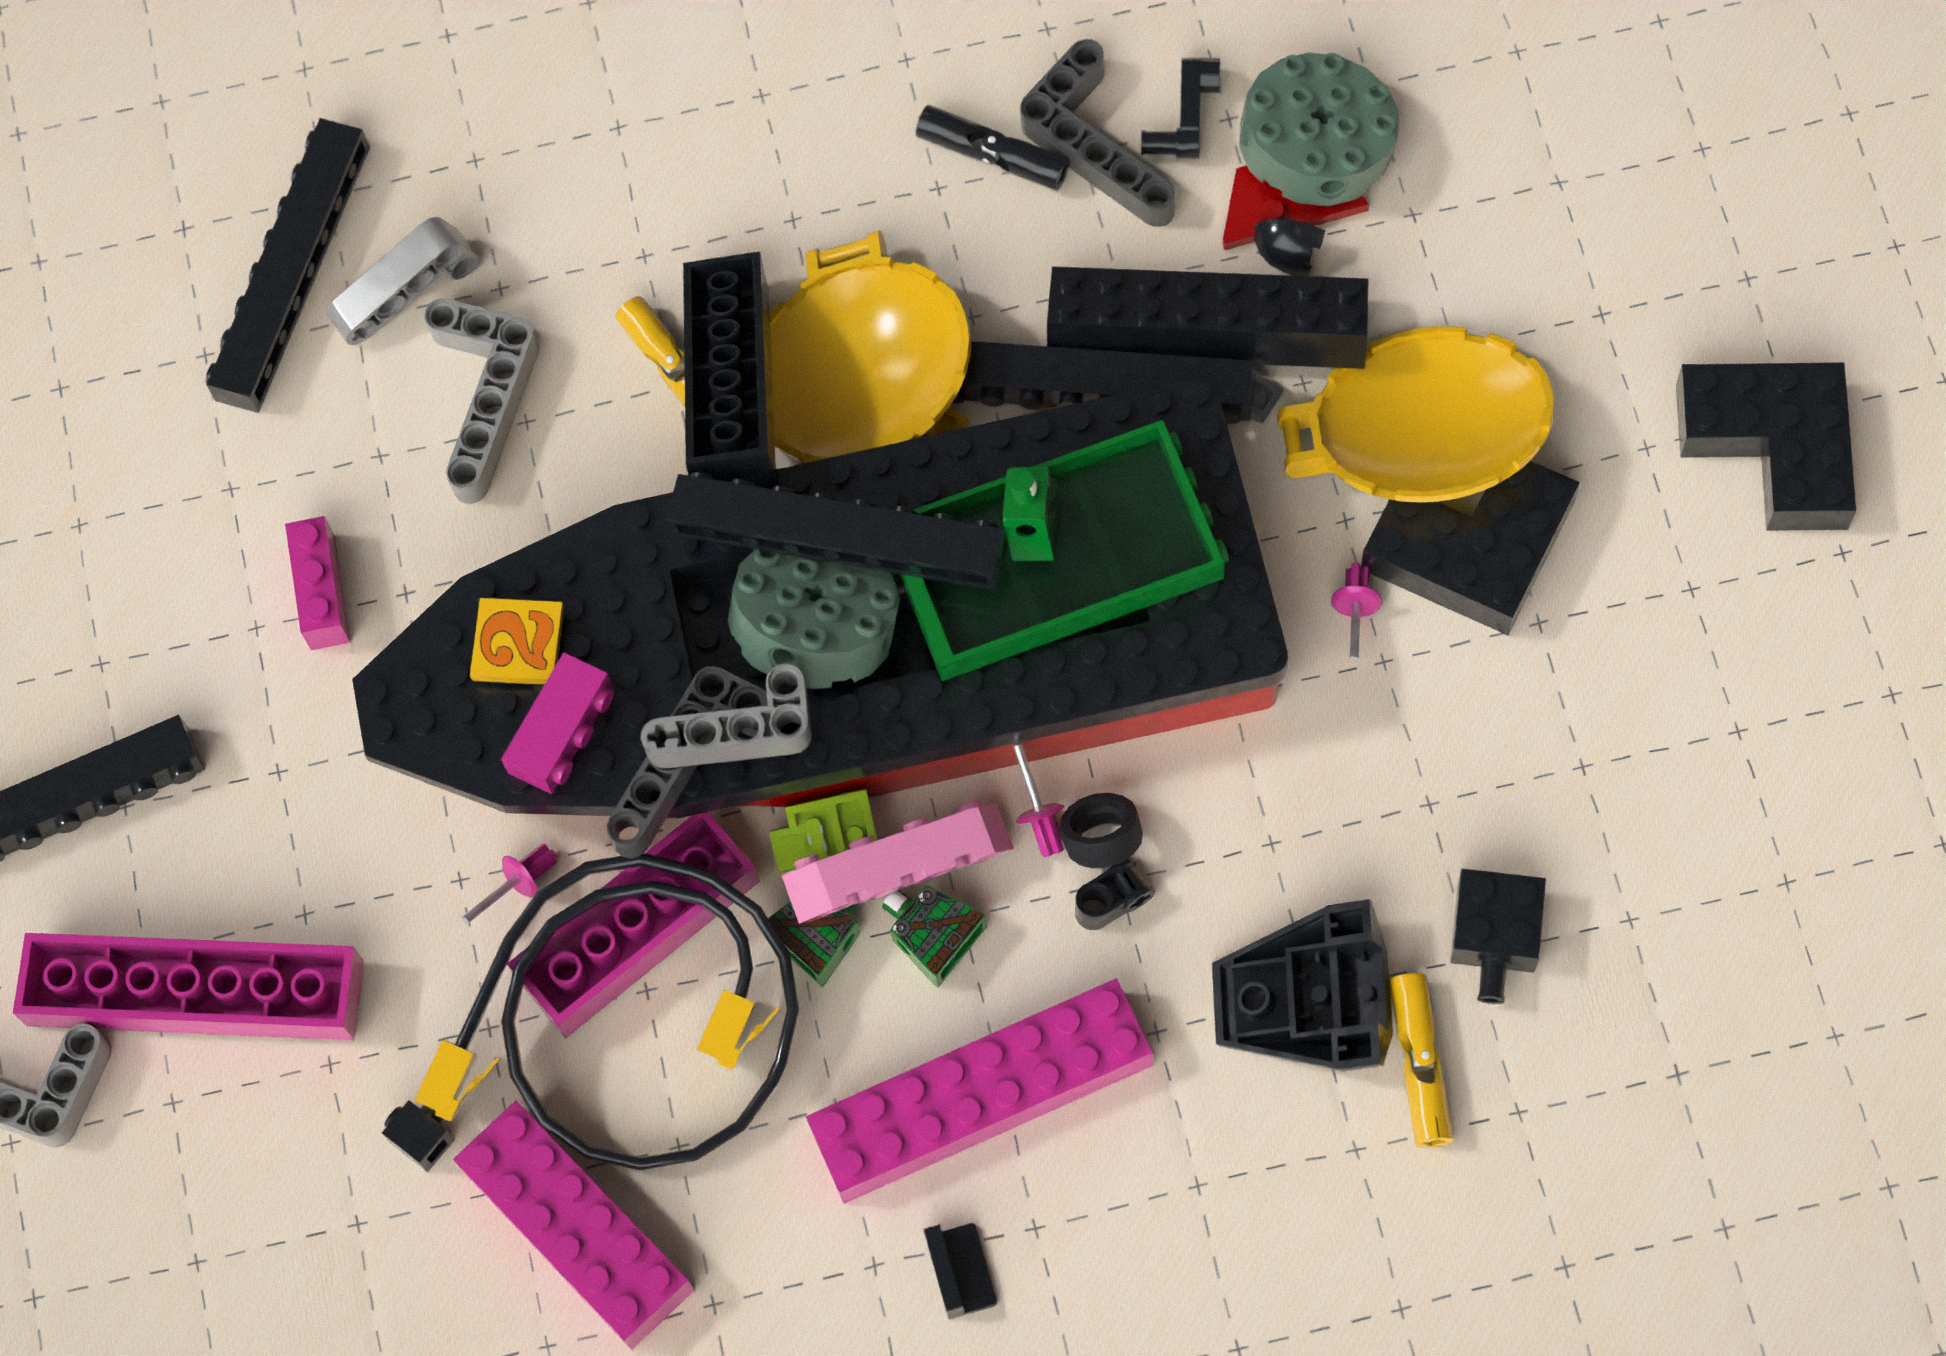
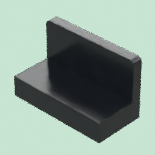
[923,1223,997,1320]

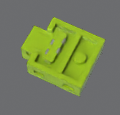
[769,788,878,873]

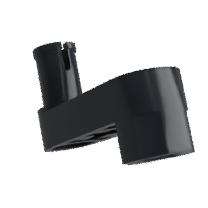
[1141,58,1220,159]

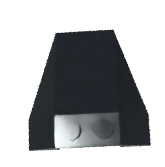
[1212,899,1393,1071]

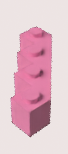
[782,799,1014,923]

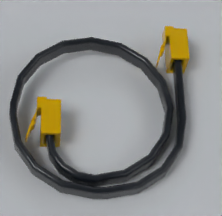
[414,853,799,1170]

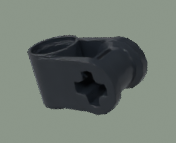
[1075,857,1156,930]

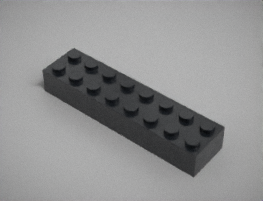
[683,251,776,489]
[1047,266,1368,369]

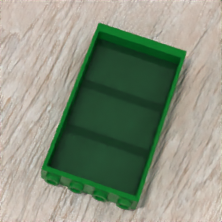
[900,420,1229,681]

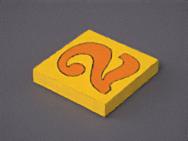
[470,598,564,685]

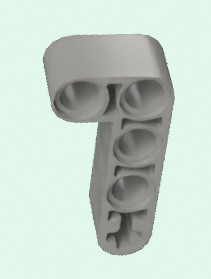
[326,217,480,345]
[641,663,812,768]

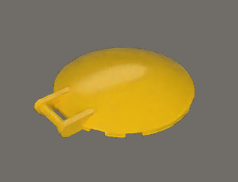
[769,230,971,463]
[1277,326,1554,502]

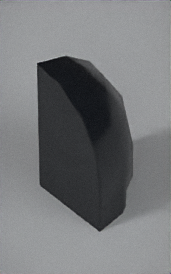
[1254,219,1326,276]

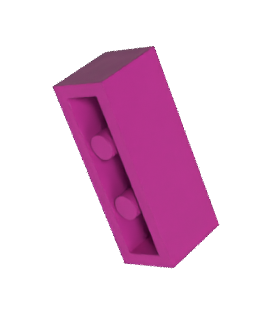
[285,516,351,650]
[501,652,614,794]

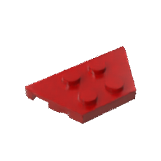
[1223,165,1368,250]

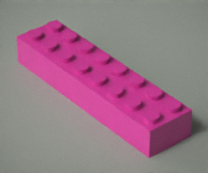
[13,933,364,1041]
[806,978,1153,1204]

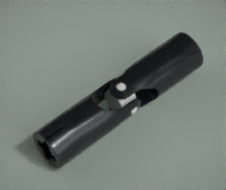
[916,105,1070,191]

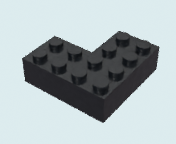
[1676,362,1856,531]
[1361,461,1580,636]

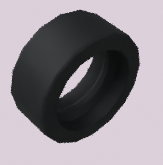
[1060,792,1143,869]

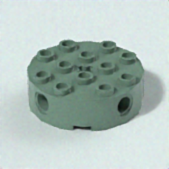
[1239,53,1399,206]
[728,549,900,689]

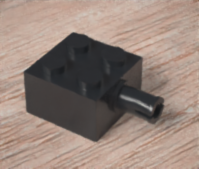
[1450,868,1546,1004]

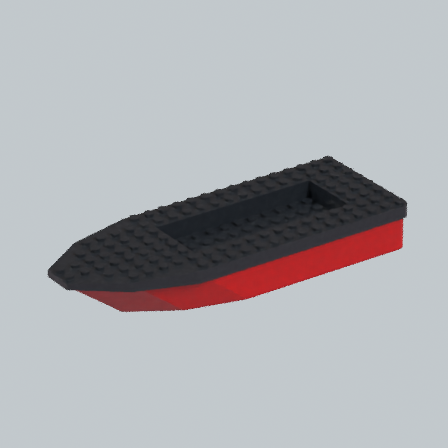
[352,377,1288,818]

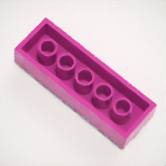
[507,812,760,1039]
[453,1101,695,1351]

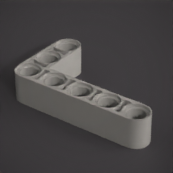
[424,299,539,504]
[0,1023,111,1147]

